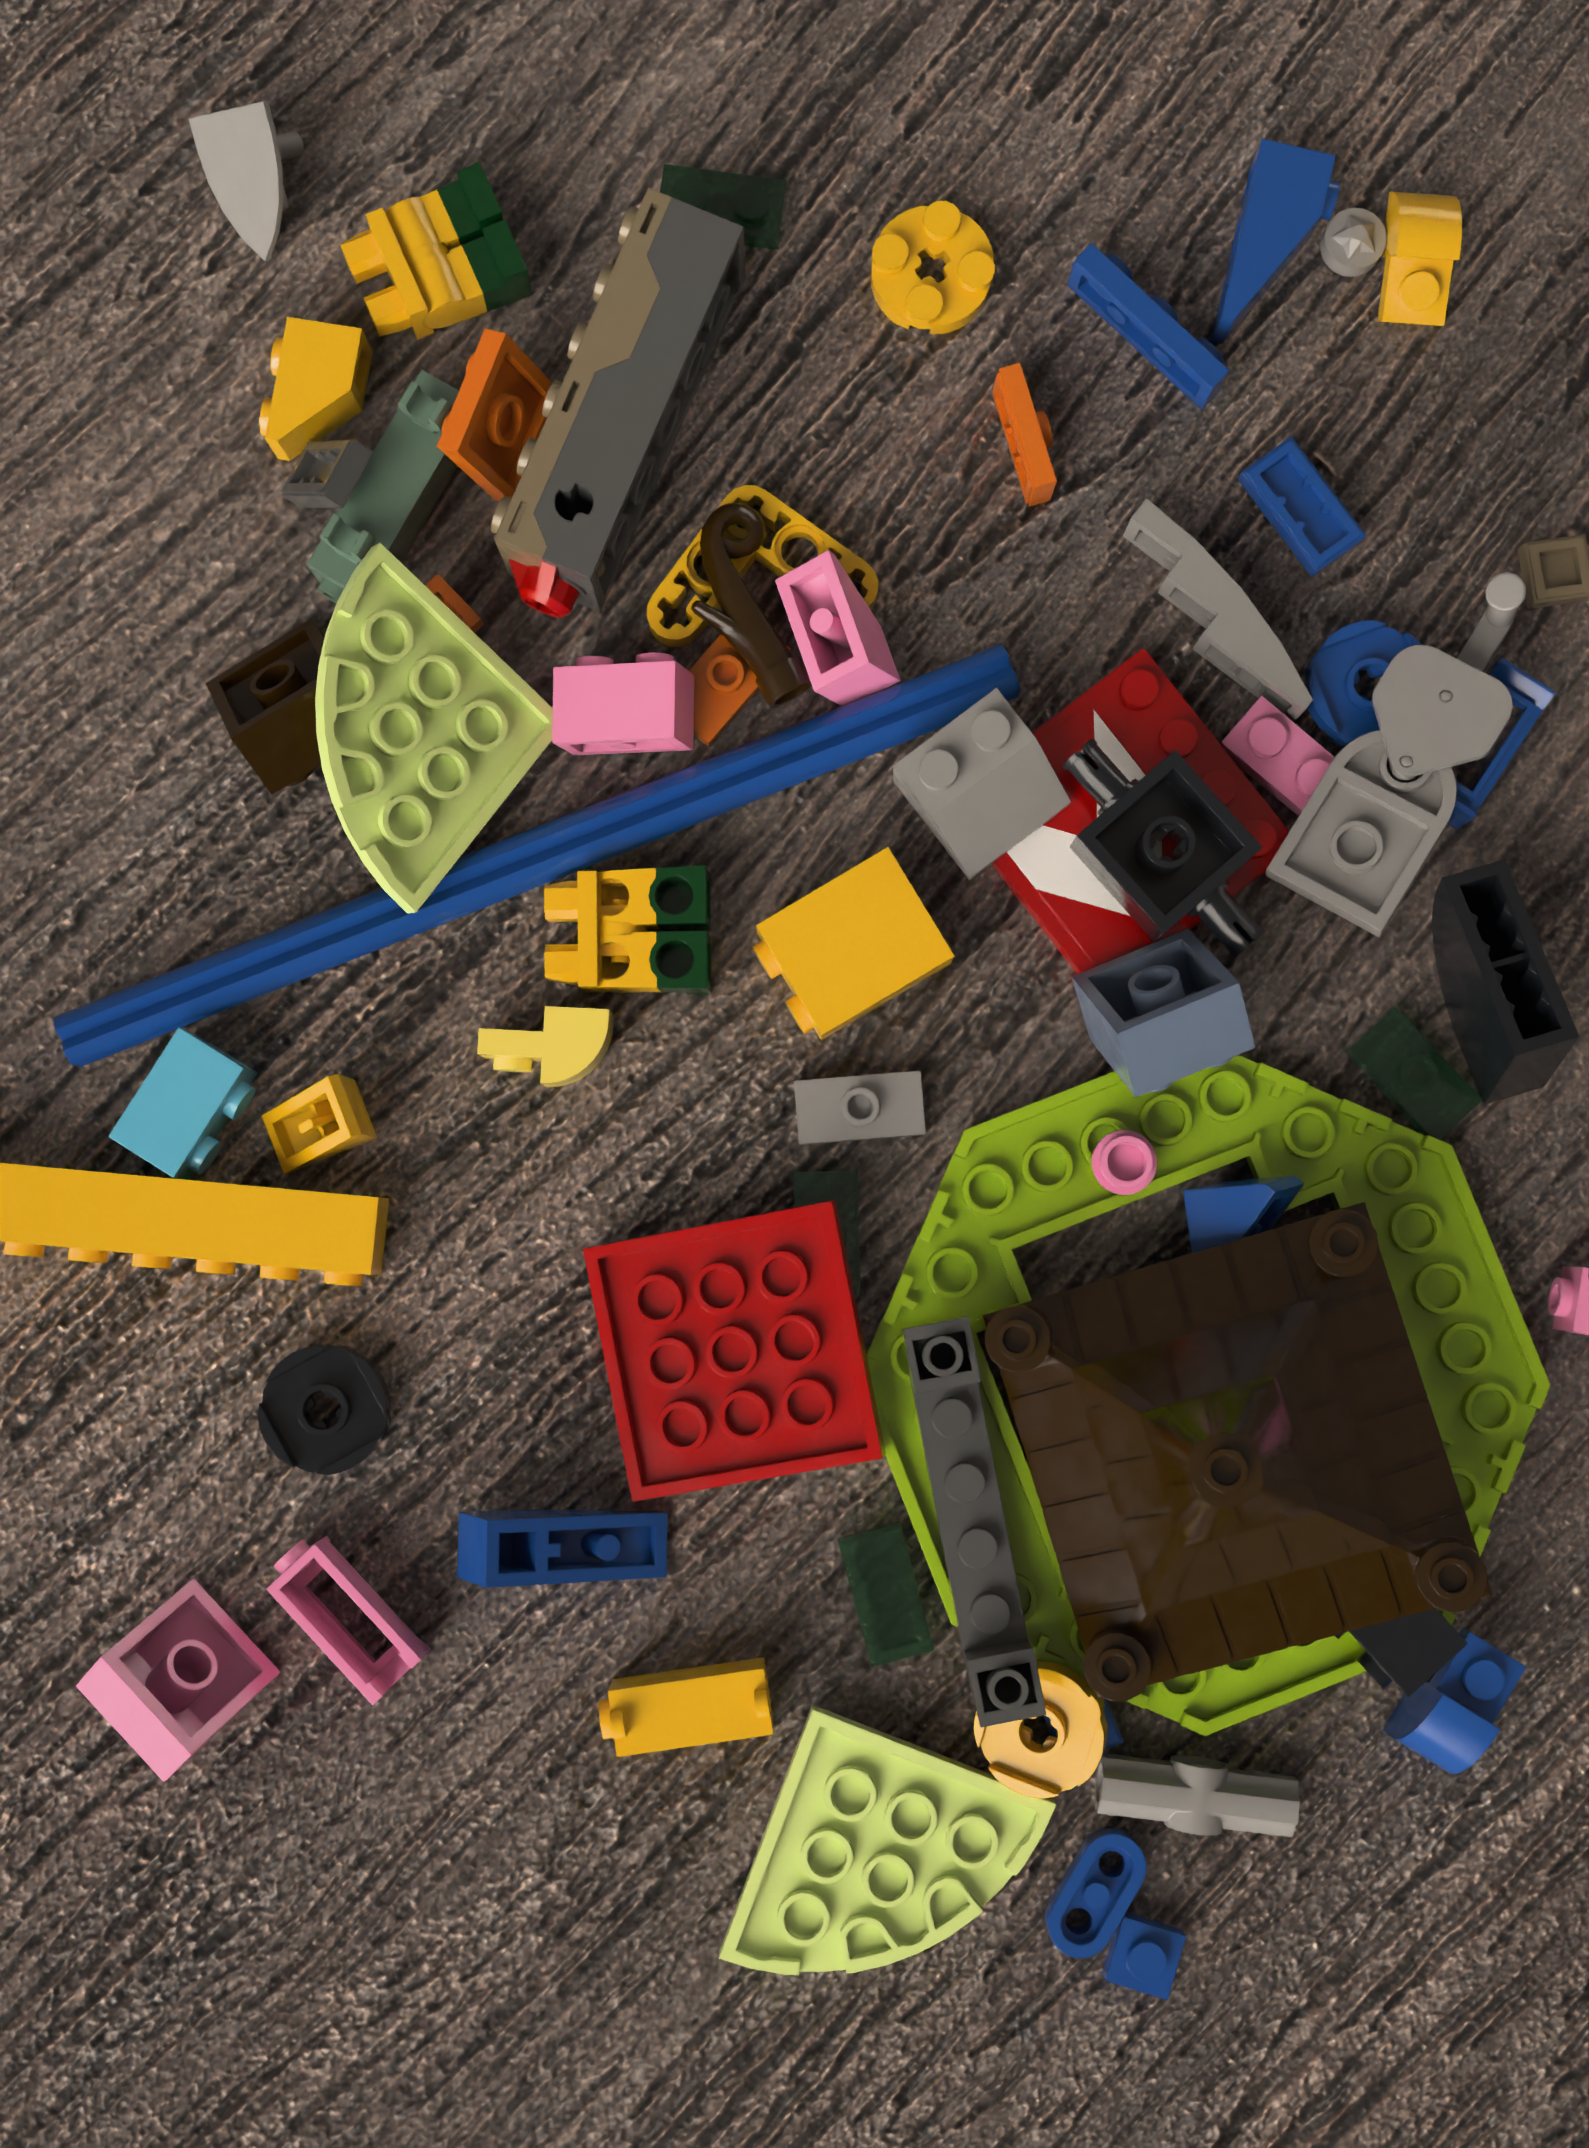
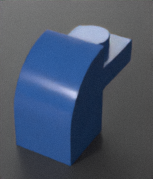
[1383,1628,1526,1774]

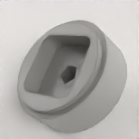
[1320,208,1387,277]

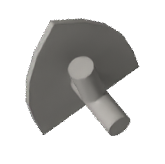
[188,100,304,261]

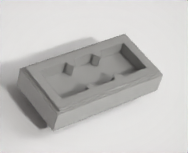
[794,1071,926,1145]

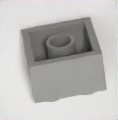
[893,688,1071,880]

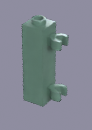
[306,370,459,603]

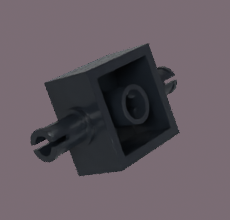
[1062,738,1265,958]

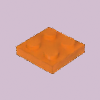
[436,328,552,502]

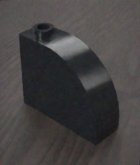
[1432,859,1580,1105]

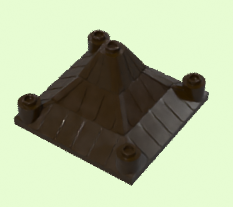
[983,1202,1492,1701]

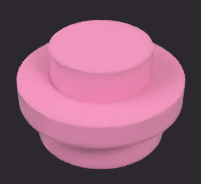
[1091,1130,1157,1195]

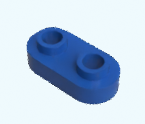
[1045,1828,1146,1958]

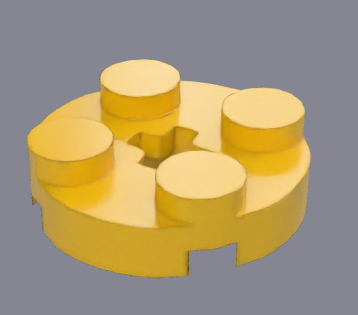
[871,201,995,334]
[974,1661,1108,1799]

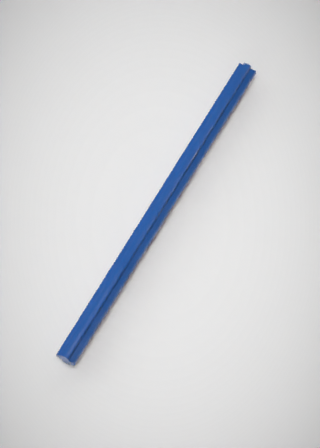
[54,644,1021,1068]

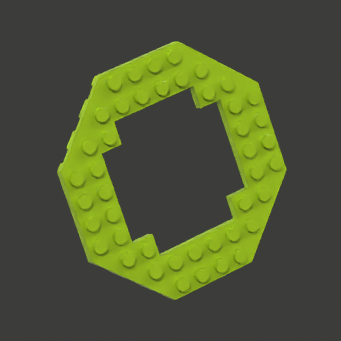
[866,1055,1551,1736]

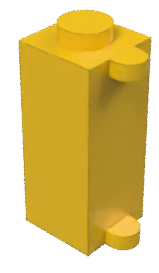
[598,1657,774,1757]

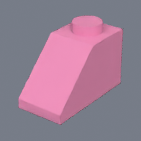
[775,550,901,706]

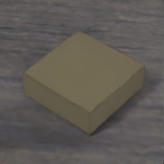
[1517,534,1589,609]

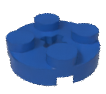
[1305,620,1422,748]

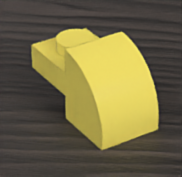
[477,1006,614,1087]

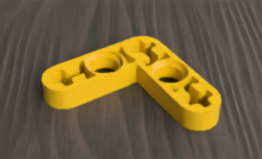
[647,485,878,647]

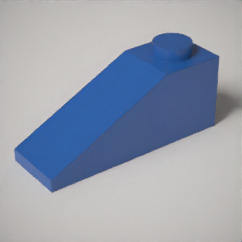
[1211,139,1340,344]
[457,1509,668,1588]

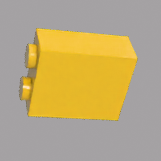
[752,847,954,1041]

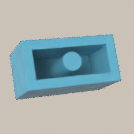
[108,1027,258,1179]

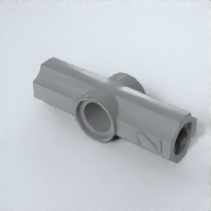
[1095,1753,1300,1837]

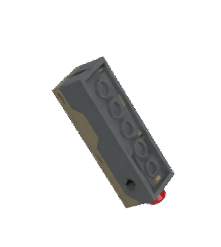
[491,187,746,618]

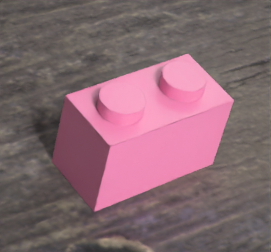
[552,652,694,755]

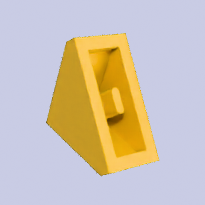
[262,1074,377,1174]

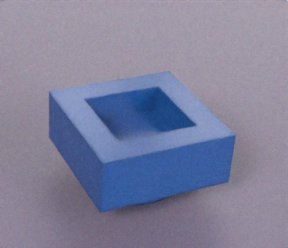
[1102,1912,1186,2000]

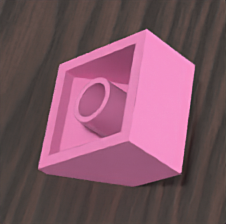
[76,1578,280,1782]

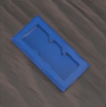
[1238,436,1367,578]

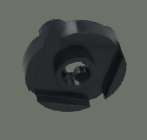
[258,1345,391,1475]

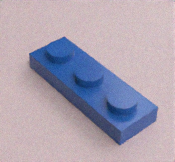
[1067,243,1230,410]

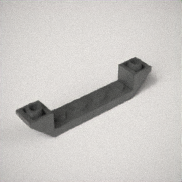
[903,1316,1047,1727]

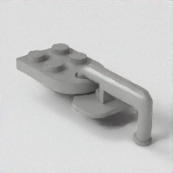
[1266,572,1526,938]

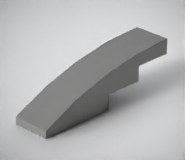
[1123,498,1313,722]

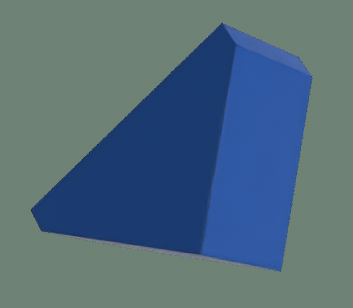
[1183,1175,1304,1253]

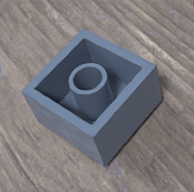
[1072,929,1256,1098]

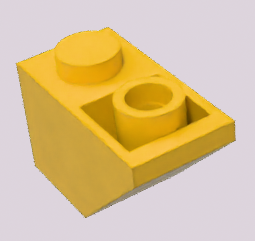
[259,316,373,461]

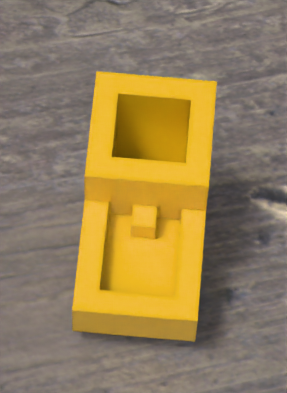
[1377,191,1462,326]

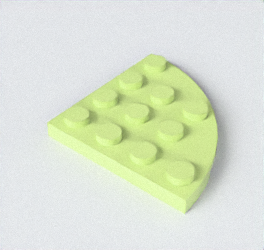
[315,543,553,914]
[719,1705,1057,1975]

